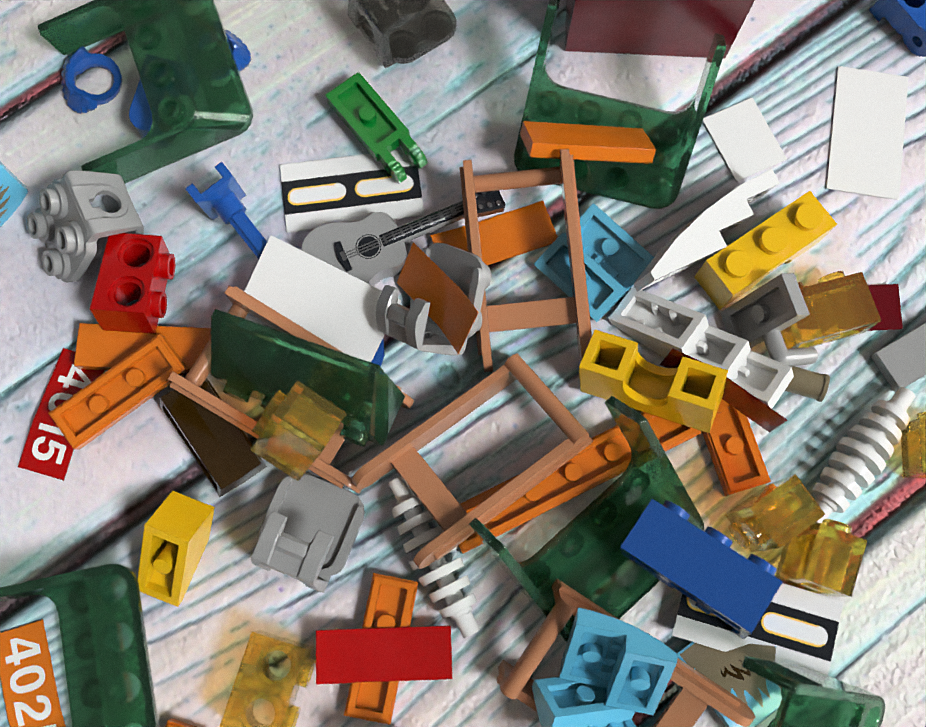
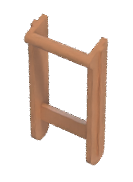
[459,149,592,373]
[168,286,414,494]
[352,353,593,569]
[497,579,755,727]

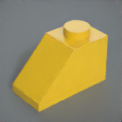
[136,491,215,607]

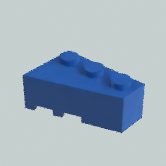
[620,499,783,640]

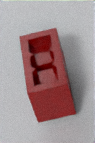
[90,233,176,334]

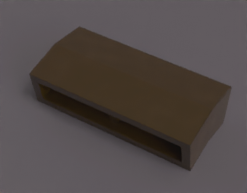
[160,378,267,497]

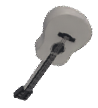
[302,190,506,286]

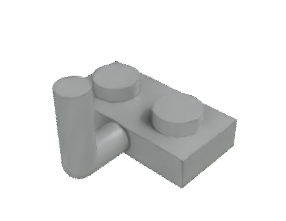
[720,273,818,366]

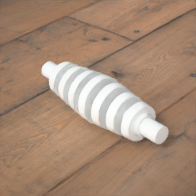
[805,387,915,527]
[389,477,480,639]

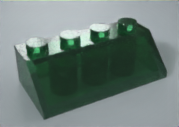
[211,309,405,447]

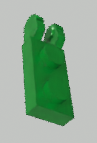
[325,72,428,184]

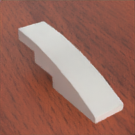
[633,169,780,292]
[608,287,794,408]

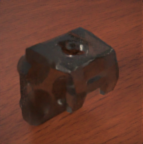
[348,0,456,68]

